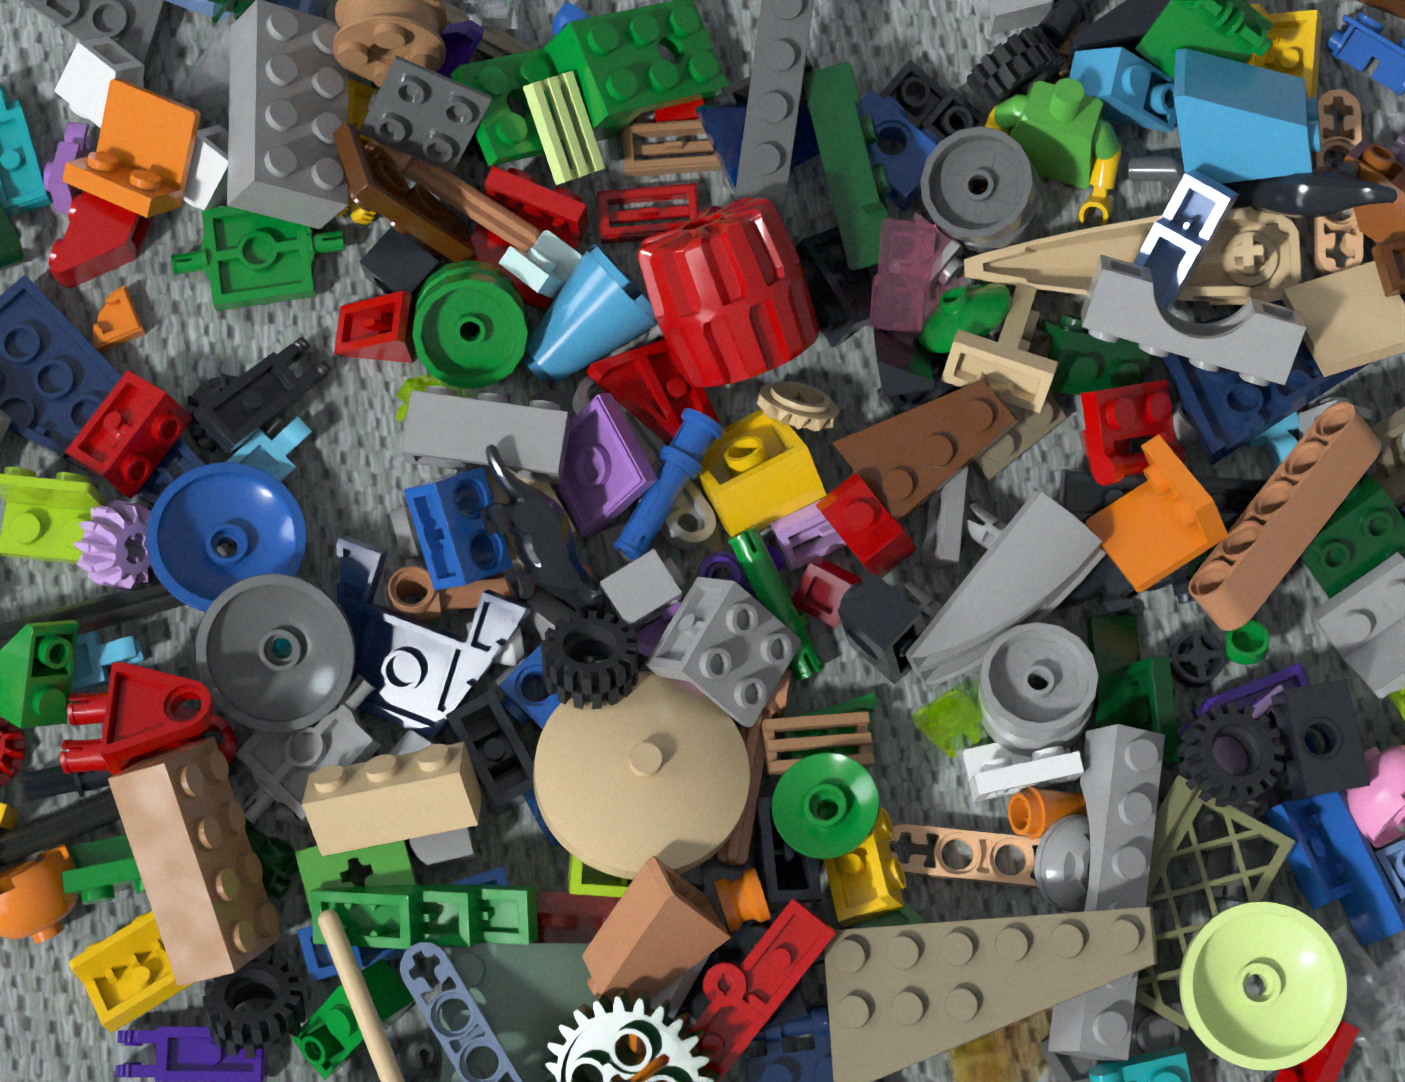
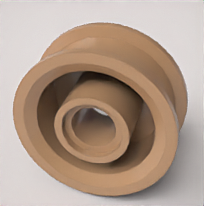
[333,0,447,87]

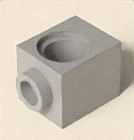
[600,549,686,632]

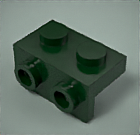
[1040,314,1150,395]

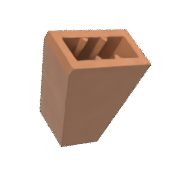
[582,856,731,1005]

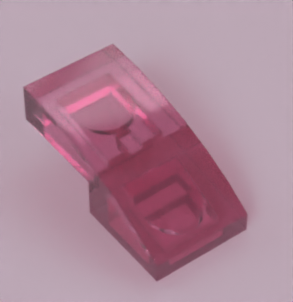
[869,218,936,334]

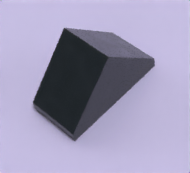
[755,797,822,905]

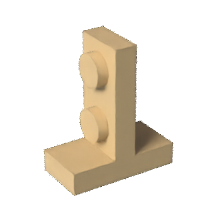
[941,283,1058,413]

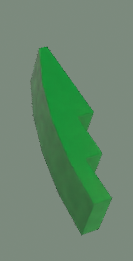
[311,884,538,949]

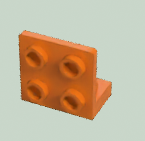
[62,78,201,218]
[1086,434,1228,592]

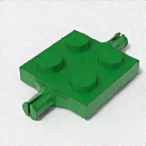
[171,206,346,311]

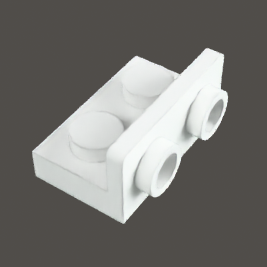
[962,743,1084,803]

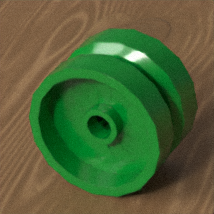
[412,260,528,389]

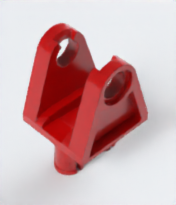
[60,662,238,776]

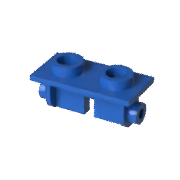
[1326,12,1405,96]

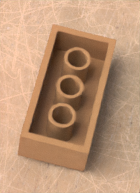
[108,736,281,986]

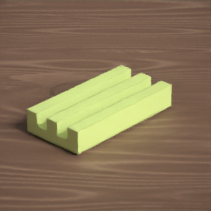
[523,71,605,185]

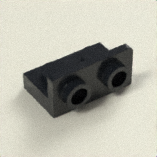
[795,226,899,347]

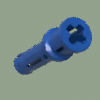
[613,408,725,560]

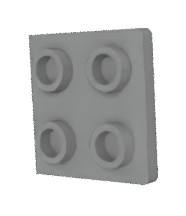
[1311,552,1405,698]
[645,577,801,727]

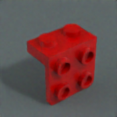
[470,166,589,310]

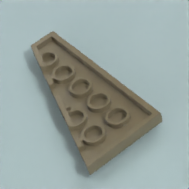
[824,907,1158,1082]

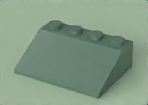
[442,943,603,1082]

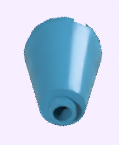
[523,243,658,383]

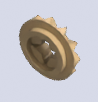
[757,381,840,432]

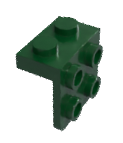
[1299,473,1405,599]

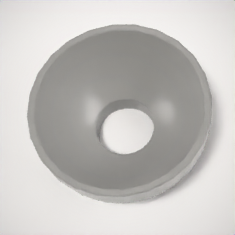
[1034,814,1090,912]

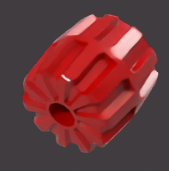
[637,197,819,387]

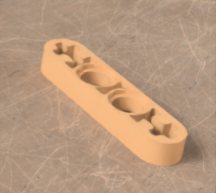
[1312,89,1364,277]
[888,824,1041,889]

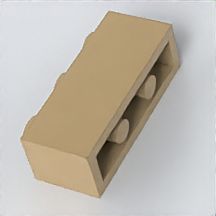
[302,742,482,856]

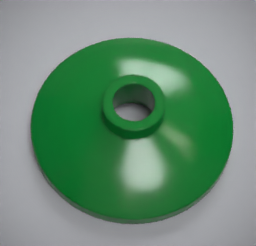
[917,282,1012,353]
[772,753,880,859]

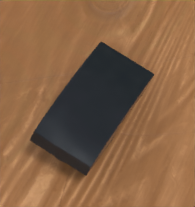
[879,60,987,141]

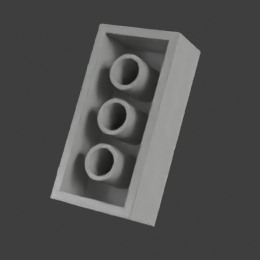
[227,0,349,229]

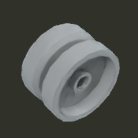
[977,622,1099,757]

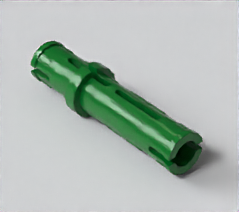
[727,525,826,681]

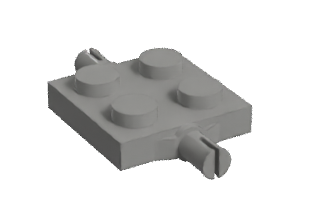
[235,674,381,824]

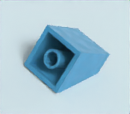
[1174,48,1321,184]

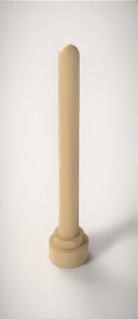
[318,909,405,1082]

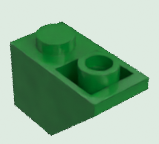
[0,620,79,729]
[291,958,415,1080]

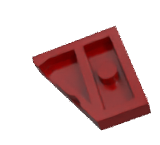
[587,339,721,446]

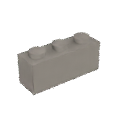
[401,386,571,484]

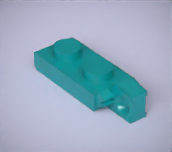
[0,84,53,217]

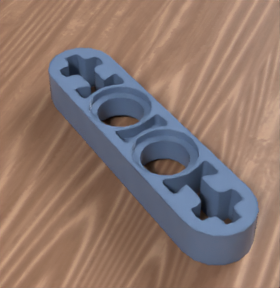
[400,942,525,1082]

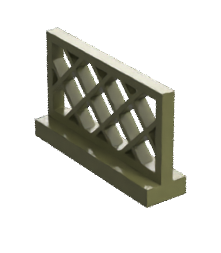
[1135,775,1296,1032]

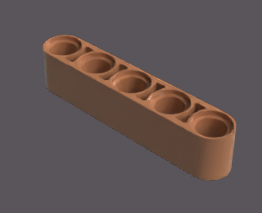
[1188,402,1382,631]

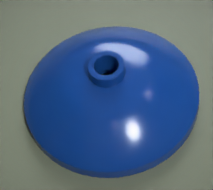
[146,462,306,612]

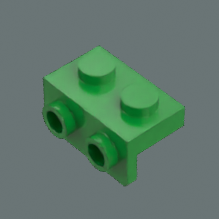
[61,835,146,905]

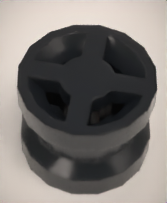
[1168,630,1226,689]

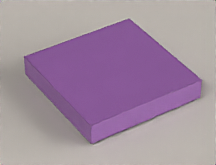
[555,393,658,538]

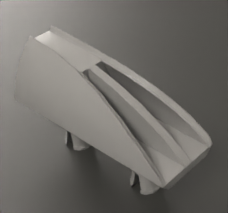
[904,490,1106,685]

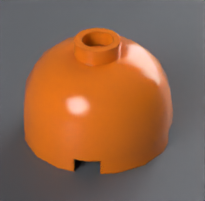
[0,844,79,944]

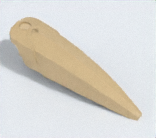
[964,207,1302,305]

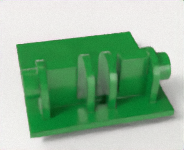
[1135,0,1274,79]

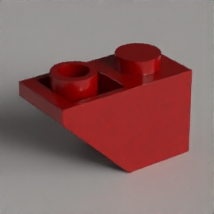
[49,190,154,289]

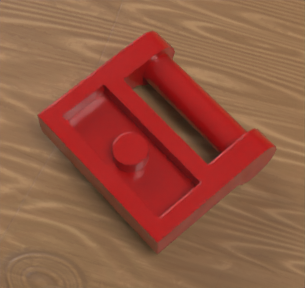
[1081,379,1186,486]

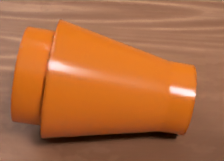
[1008,787,1088,840]

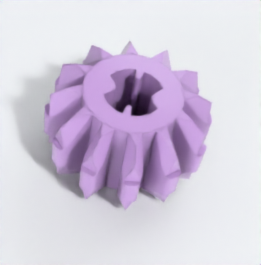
[73,499,152,589]

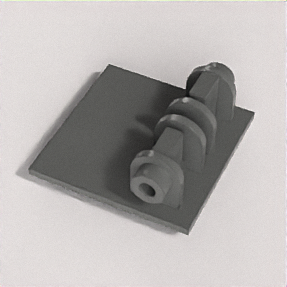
[359,55,492,173]

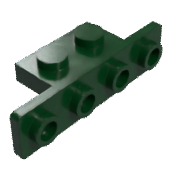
[803,62,899,271]
[1086,614,1181,767]

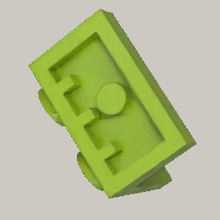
[0,467,108,564]

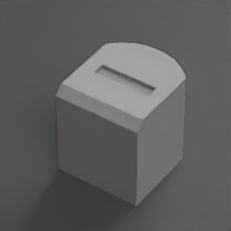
[410,827,478,871]

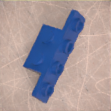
[1265,733,1405,946]

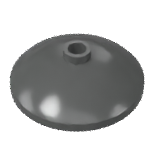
[196,573,356,733]

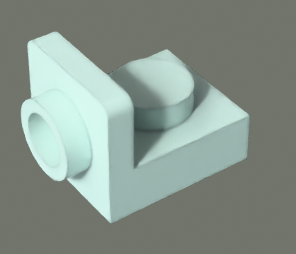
[499,230,583,299]

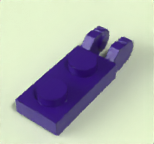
[115,1026,268,1082]

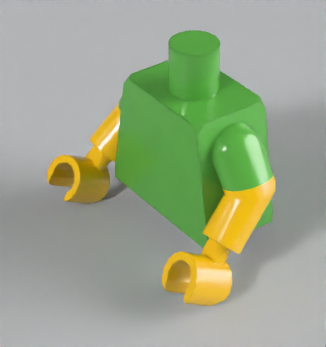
[980,78,1122,226]

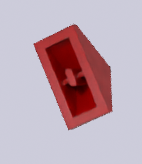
[334,291,415,363]

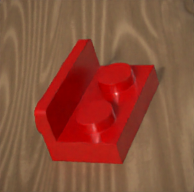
[65,370,192,498]

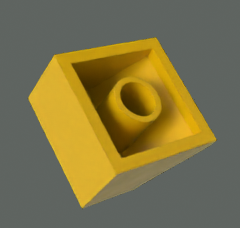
[696,409,827,537]

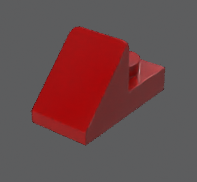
[815,472,917,578]

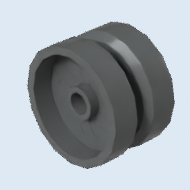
[920,126,1045,253]

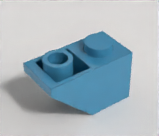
[1069,47,1177,132]

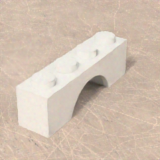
[54,36,229,211]

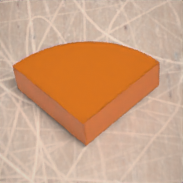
[92,285,146,353]

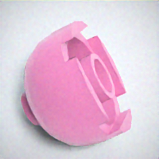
[1346,745,1405,849]

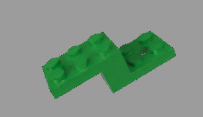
[451,0,729,167]

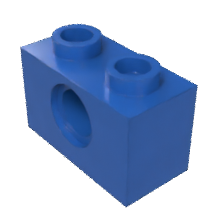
[861,89,941,212]

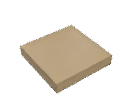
[1282,261,1405,377]

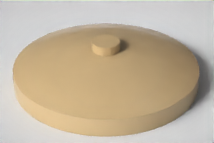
[533,671,750,879]

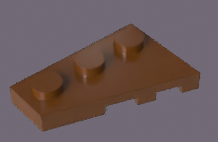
[832,380,1019,523]

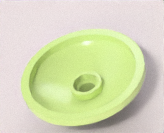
[1179,902,1347,1071]

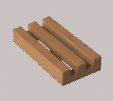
[622,118,725,177]
[761,712,875,775]

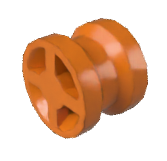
[713,868,771,933]

